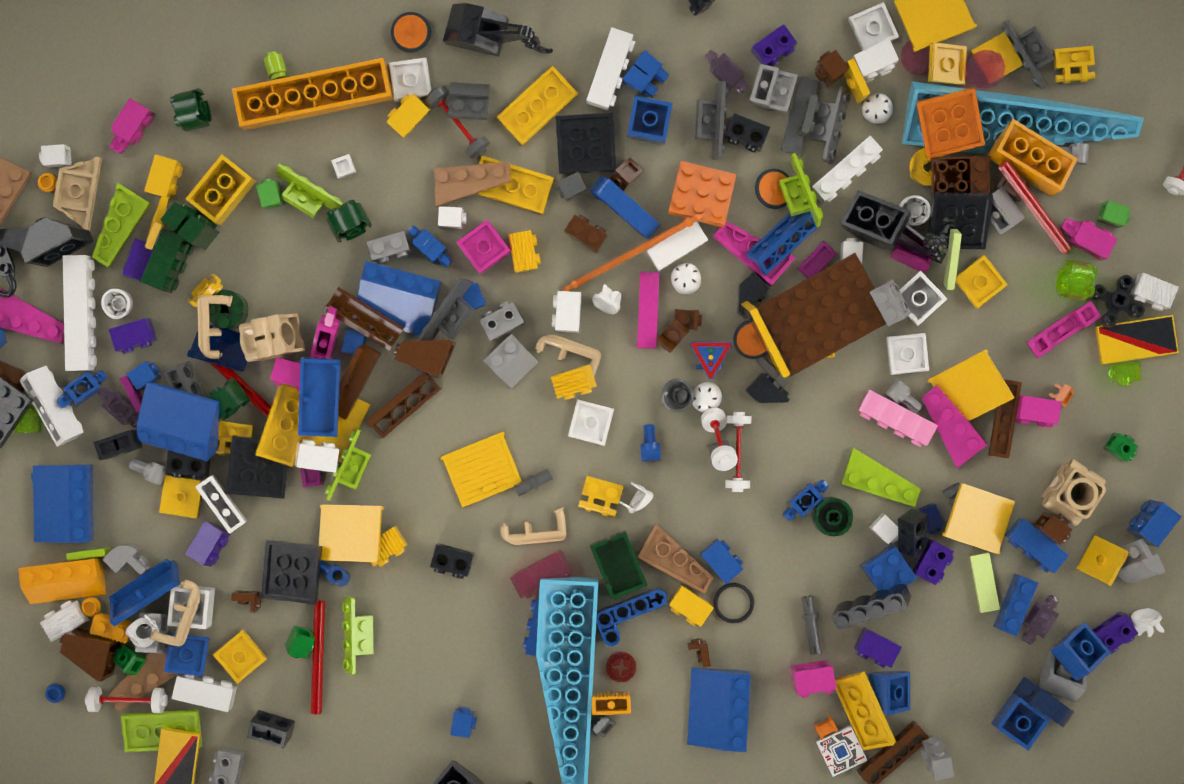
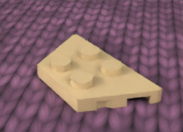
[53,157,102,231]

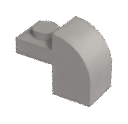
[103,544,151,575]

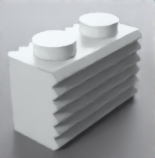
[1129,273,1179,311]
[40,600,89,642]

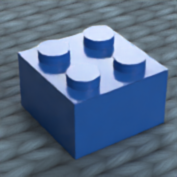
[627,96,673,145]
[1127,500,1182,547]
[860,544,917,591]
[1050,622,1111,681]
[991,692,1051,751]

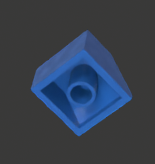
[868,671,910,715]

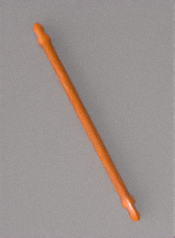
[563,214,702,292]

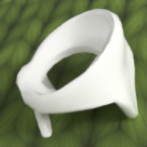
[593,284,621,315]
[619,482,654,513]
[1130,608,1165,637]
[125,614,159,648]

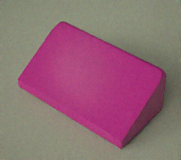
[890,236,932,273]

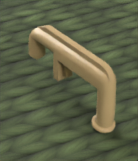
[197,295,233,359]
[535,335,602,376]
[500,507,567,545]
[149,579,200,647]

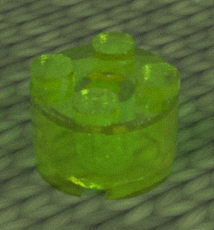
[1056,259,1097,301]

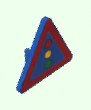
[690,342,732,379]

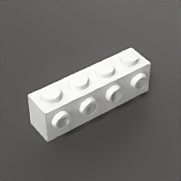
[586,27,636,111]
[810,135,883,203]
[20,366,84,447]

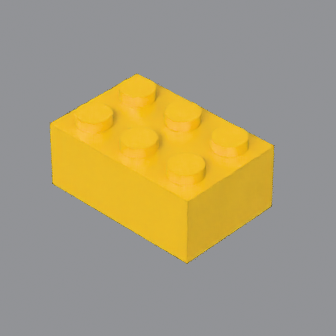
[186,154,257,226]

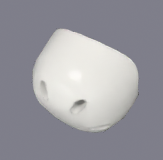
[862,93,893,124]
[900,195,931,226]
[671,263,701,295]
[101,288,133,319]
[692,382,722,413]

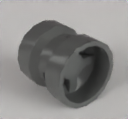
[943,482,960,508]

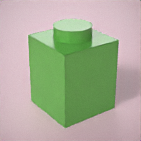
[256,179,284,210]
[1096,200,1131,228]

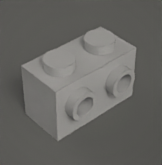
[990,186,1025,235]
[367,231,412,264]
[870,279,911,326]
[479,301,525,342]
[135,613,168,653]
[920,737,954,781]
[209,747,245,784]

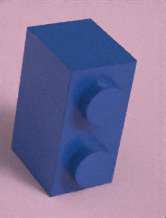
[700,539,743,584]

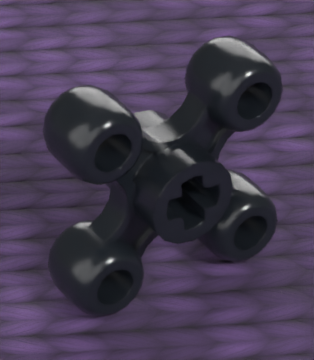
[1089,275,1145,328]

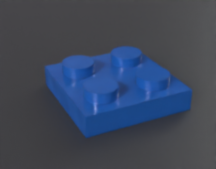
[164,633,210,677]

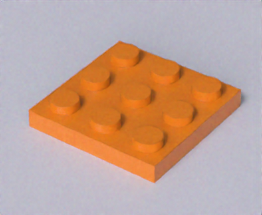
[916,87,985,159]
[668,161,737,228]

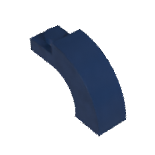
[1013,677,1074,728]

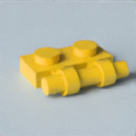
[1053,46,1095,84]
[215,421,254,456]
[578,476,624,517]

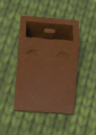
[931,156,990,197]

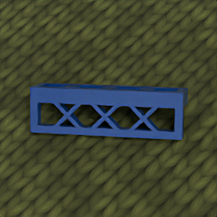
[746,211,818,276]

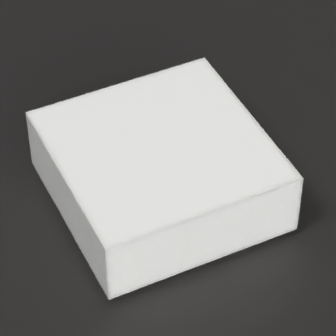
[331,154,357,179]

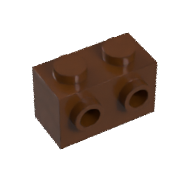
[815,50,849,87]
[564,214,607,253]
[1033,512,1072,545]

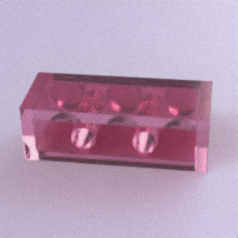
[510,549,572,599]

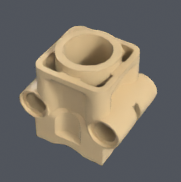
[239,313,306,362]
[1041,458,1106,526]

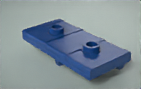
[298,357,341,437]
[109,559,180,627]

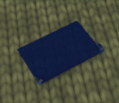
[187,325,247,372]

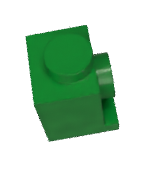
[113,645,147,676]

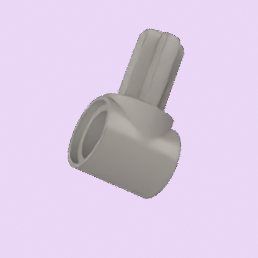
[1060,143,1089,165]
[884,379,922,413]
[129,459,166,485]

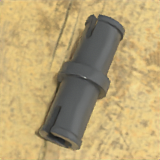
[514,468,553,496]

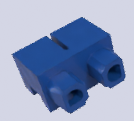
[622,50,669,98]

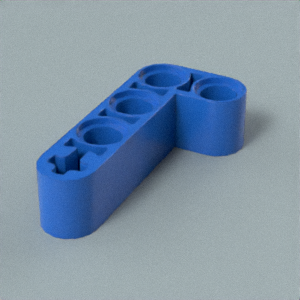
[589,176,660,240]
[596,588,667,646]

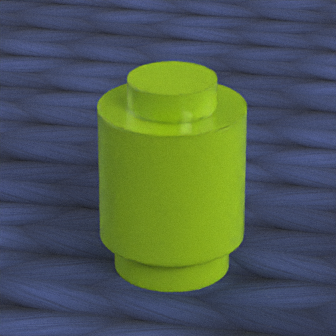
[263,51,287,80]

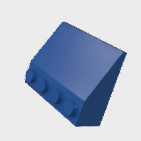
[357,261,442,336]
[137,381,219,461]
[33,464,94,543]
[687,667,751,752]

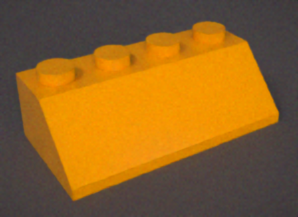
[988,119,1078,197]
[18,556,107,604]

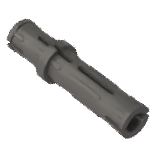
[801,595,822,655]

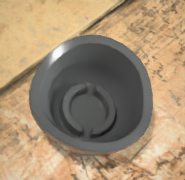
[662,378,694,412]

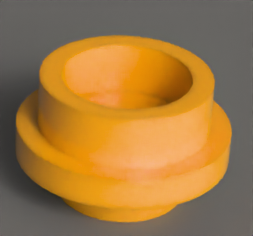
[38,173,57,192]
[81,597,101,617]

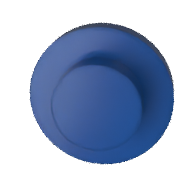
[45,683,65,703]

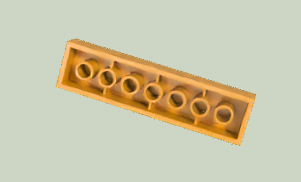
[232,58,394,130]

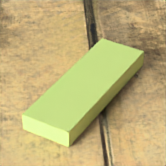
[943,229,962,290]
[969,552,1000,613]

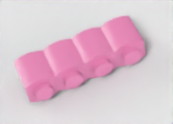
[857,390,938,448]

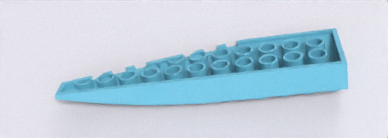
[902,82,1144,154]
[536,577,598,784]

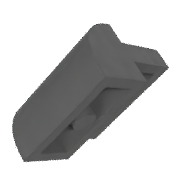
[448,82,490,120]

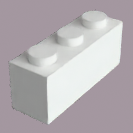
[646,221,708,272]
[196,474,247,534]
[172,674,237,712]

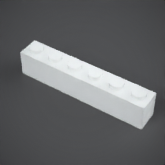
[63,255,97,371]

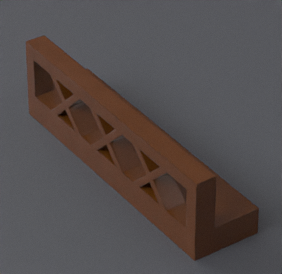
[323,287,405,351]
[338,344,381,420]
[366,372,441,439]
[988,379,1022,458]
[856,721,929,784]

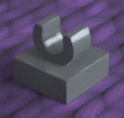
[591,715,617,737]

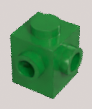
[1103,433,1139,462]
[285,626,315,659]

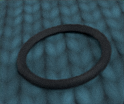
[714,583,754,623]

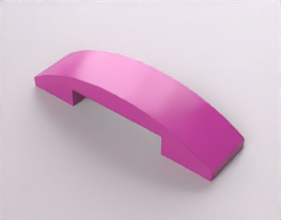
[637,271,659,349]
[1026,301,1101,359]

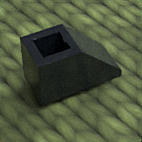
[737,272,769,316]
[745,373,790,403]

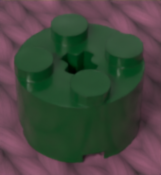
[170,88,212,132]
[327,200,372,242]
[209,290,248,329]
[207,378,251,422]
[811,496,853,537]

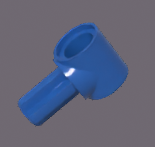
[640,424,661,462]
[320,560,350,587]

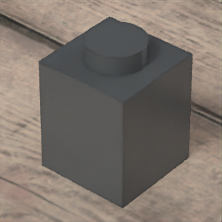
[556,172,587,201]

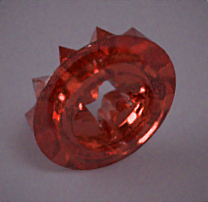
[606,652,636,683]

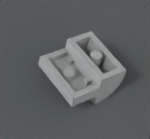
[750,64,799,114]
[1118,538,1166,584]

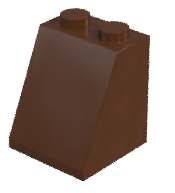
[394,340,456,378]
[59,628,120,682]

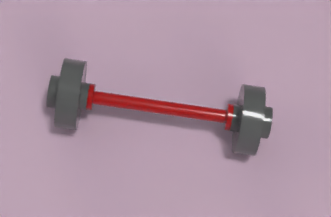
[425,86,490,158]

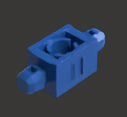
[407,225,452,267]
[57,370,107,408]
[783,480,829,521]

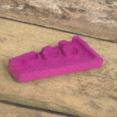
[713,221,796,287]
[0,288,65,344]
[922,385,988,468]

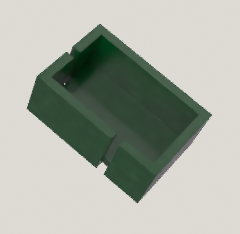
[160,202,220,250]
[140,228,194,293]
[590,530,648,600]

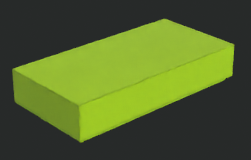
[66,547,111,561]

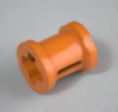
[813,716,838,740]

